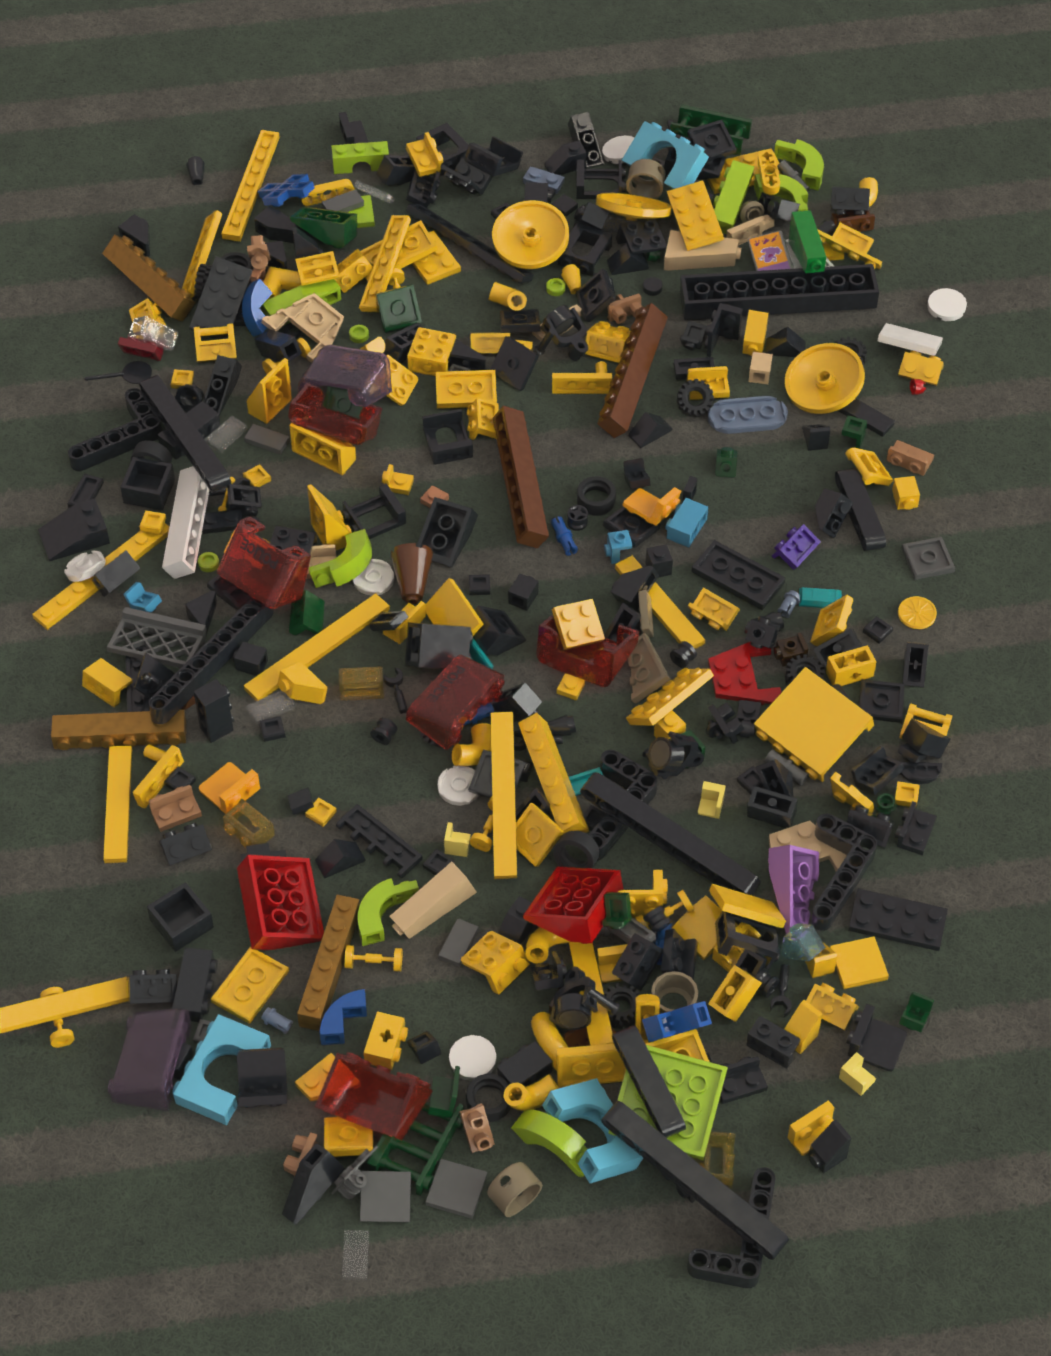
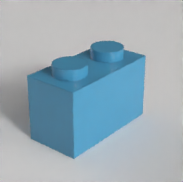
[665,498,708,547]

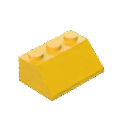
[289,422,356,476]

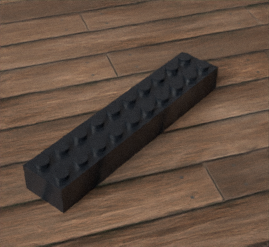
[679,264,879,320]

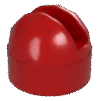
[910,379,926,395]

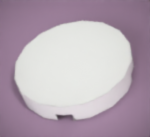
[602,135,634,164]
[927,288,967,321]
[64,550,106,582]
[353,559,395,596]
[437,766,479,806]
[449,1035,497,1081]

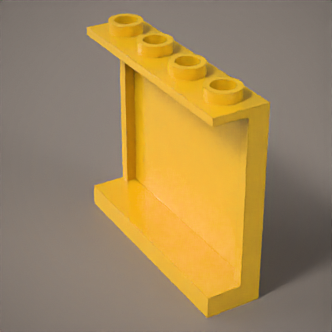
[754,667,874,782]

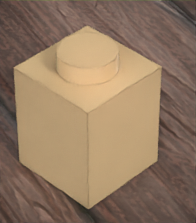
[749,352,773,385]

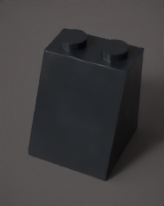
[405,622,473,670]

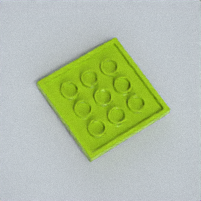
[609,1045,728,1160]

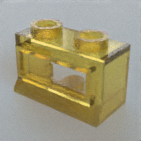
[339,667,384,701]
[223,798,275,848]
[699,1132,735,1188]

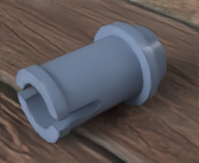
[777,590,800,618]
[261,1007,293,1034]

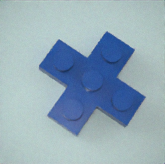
[258,174,315,207]

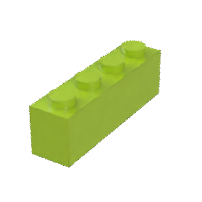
[713,160,754,234]
[261,279,341,326]

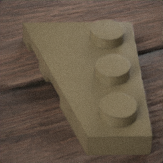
[627,633,671,704]

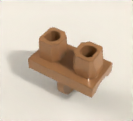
[247,235,271,270]
[607,294,642,324]
[459,1103,495,1153]
[283,1132,318,1175]

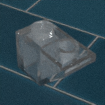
[128,316,178,351]

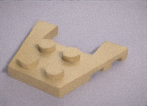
[261,293,344,369]
[769,820,858,872]

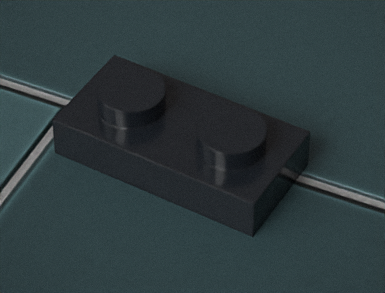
[673,357,715,380]

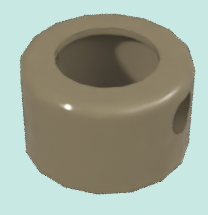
[626,159,666,199]
[651,971,698,1014]
[487,1162,543,1217]

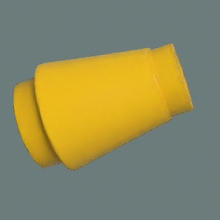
[561,264,581,294]

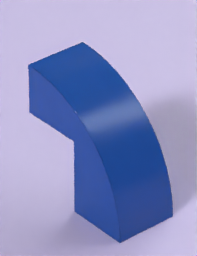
[242,279,273,337]
[320,989,367,1045]
[642,1001,712,1042]

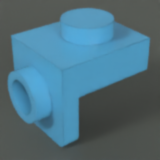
[604,530,632,564]
[124,582,162,613]

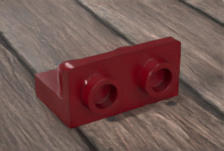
[118,334,166,361]

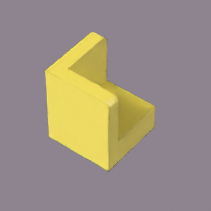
[698,781,726,819]
[444,822,471,857]
[839,1052,876,1096]

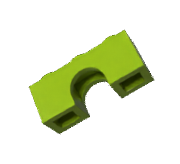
[331,141,389,174]

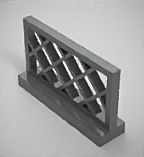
[107,607,207,668]

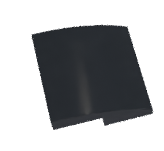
[207,558,268,610]

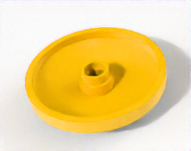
[596,193,672,221]
[492,200,569,269]
[785,343,865,414]

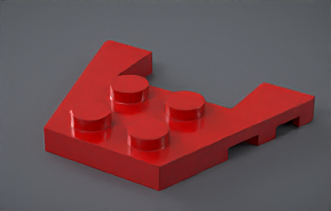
[708,642,781,705]

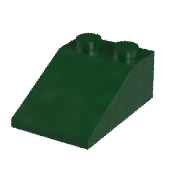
[290,206,357,248]

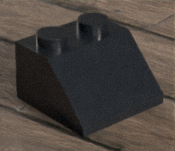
[473,605,526,656]

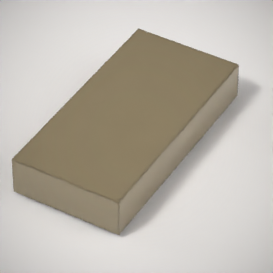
[638,590,654,638]

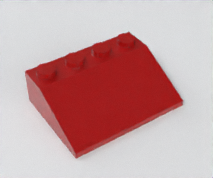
[237,855,324,950]
[523,867,624,944]

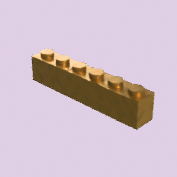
[102,235,196,321]
[51,710,187,750]
[297,895,360,1031]

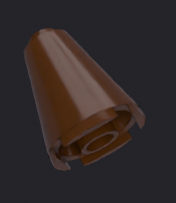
[391,543,433,604]

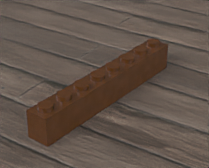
[597,303,668,438]
[493,406,549,548]

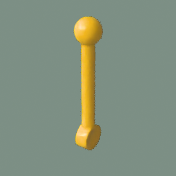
[218,477,235,511]

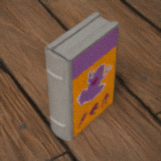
[748,231,794,271]

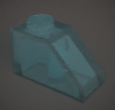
[782,923,826,961]

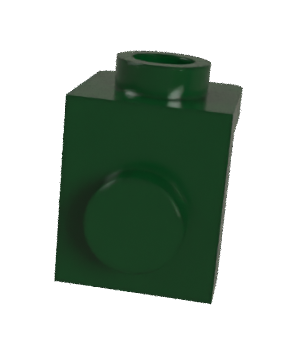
[715,447,737,477]
[602,892,632,929]
[899,992,934,1032]

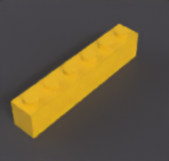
[518,713,589,834]

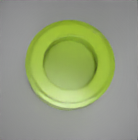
[546,278,565,296]
[349,325,369,343]
[198,552,219,572]

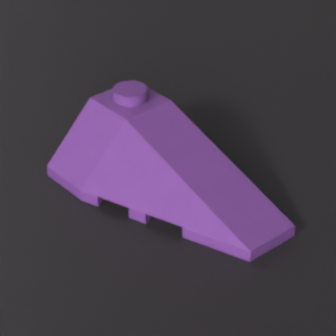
[768,845,819,939]

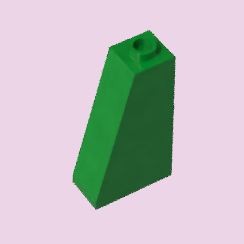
[788,210,826,273]

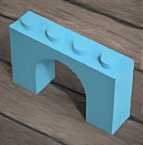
[622,121,709,189]
[172,1014,271,1125]
[542,1078,643,1183]

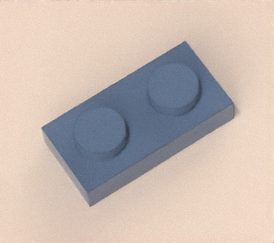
[523,166,565,194]

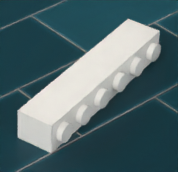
[162,466,209,579]

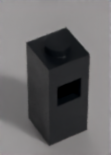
[254,329,302,363]

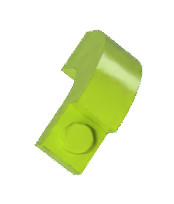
[774,139,824,191]
[754,173,808,211]
[309,529,372,588]
[358,878,419,946]
[511,1110,587,1177]

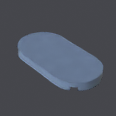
[708,396,788,434]

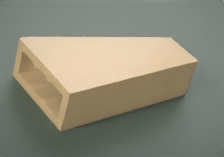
[664,230,741,271]
[390,862,477,939]

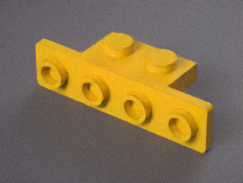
[817,223,882,270]

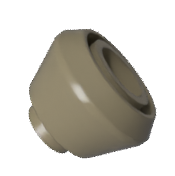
[740,201,765,223]

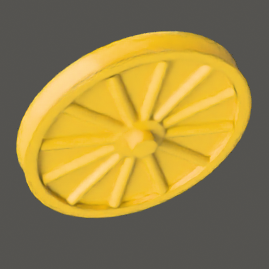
[898,596,937,629]

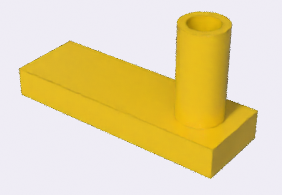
[552,361,612,394]
[133,744,184,809]

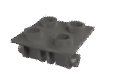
[331,1146,378,1199]

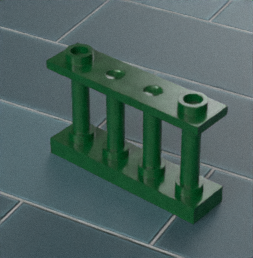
[670,104,753,156]
[367,1083,464,1196]

